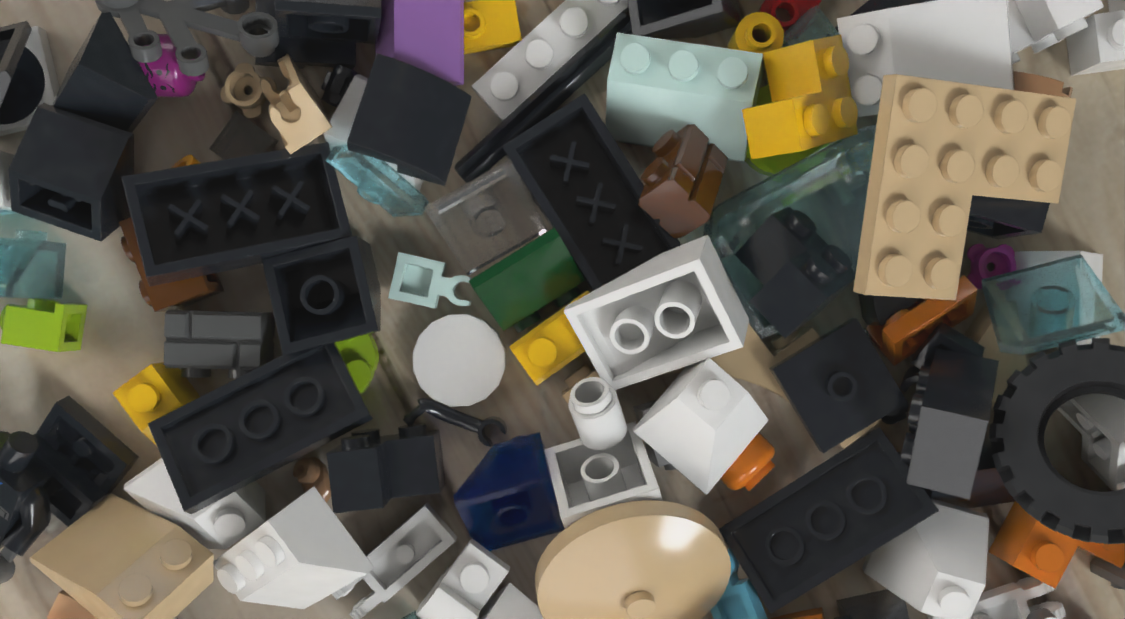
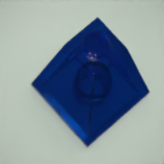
[454,432,565,551]

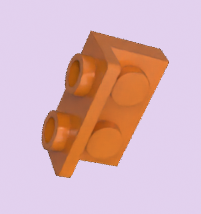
[866,275,978,366]

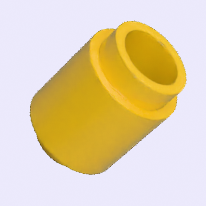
[727,12,784,69]

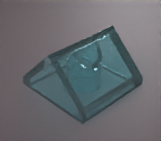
[982,254,1125,355]

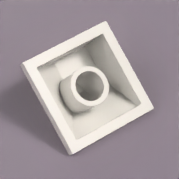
[632,358,768,495]
[124,458,266,549]
[862,499,989,619]

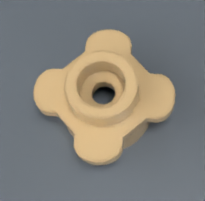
[220,63,277,119]

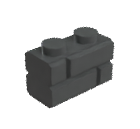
[164,310,275,379]

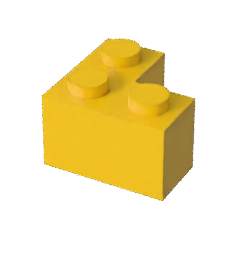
[742,35,858,160]

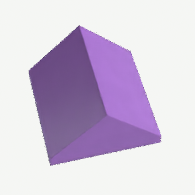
[375,0,464,86]

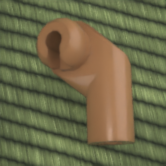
[293,457,331,503]

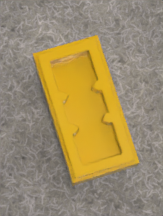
[464,0,522,55]

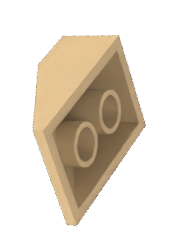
[30,494,214,619]

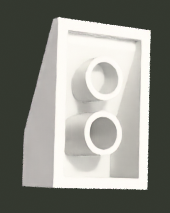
[837,0,1014,117]
[563,235,749,390]

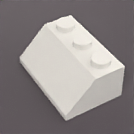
[214,486,375,609]

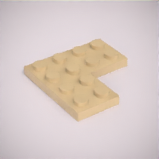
[853,74,1076,300]

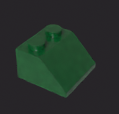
[469,227,585,333]

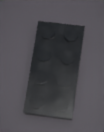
[148,342,373,514]
[719,427,939,614]

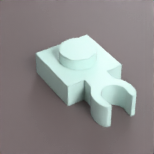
[388,252,472,309]

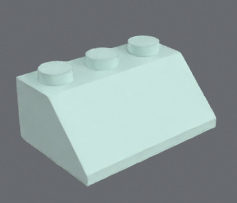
[606,32,764,163]

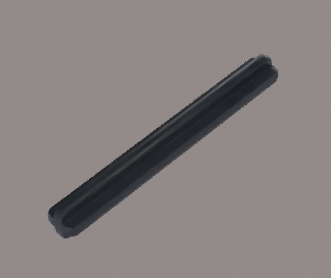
[454,13,633,185]

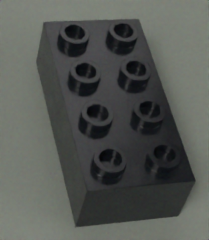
[502,93,681,291]
[122,142,352,287]

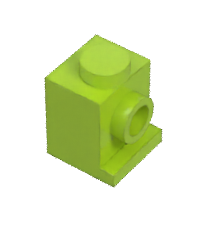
[0,297,88,352]

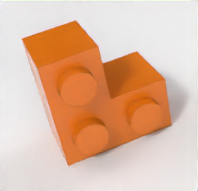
[988,502,1125,589]

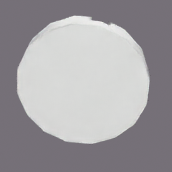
[413,314,506,407]

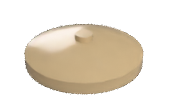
[535,500,731,619]

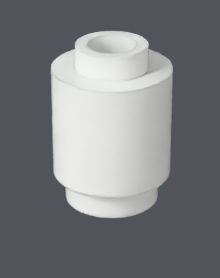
[568,377,627,450]

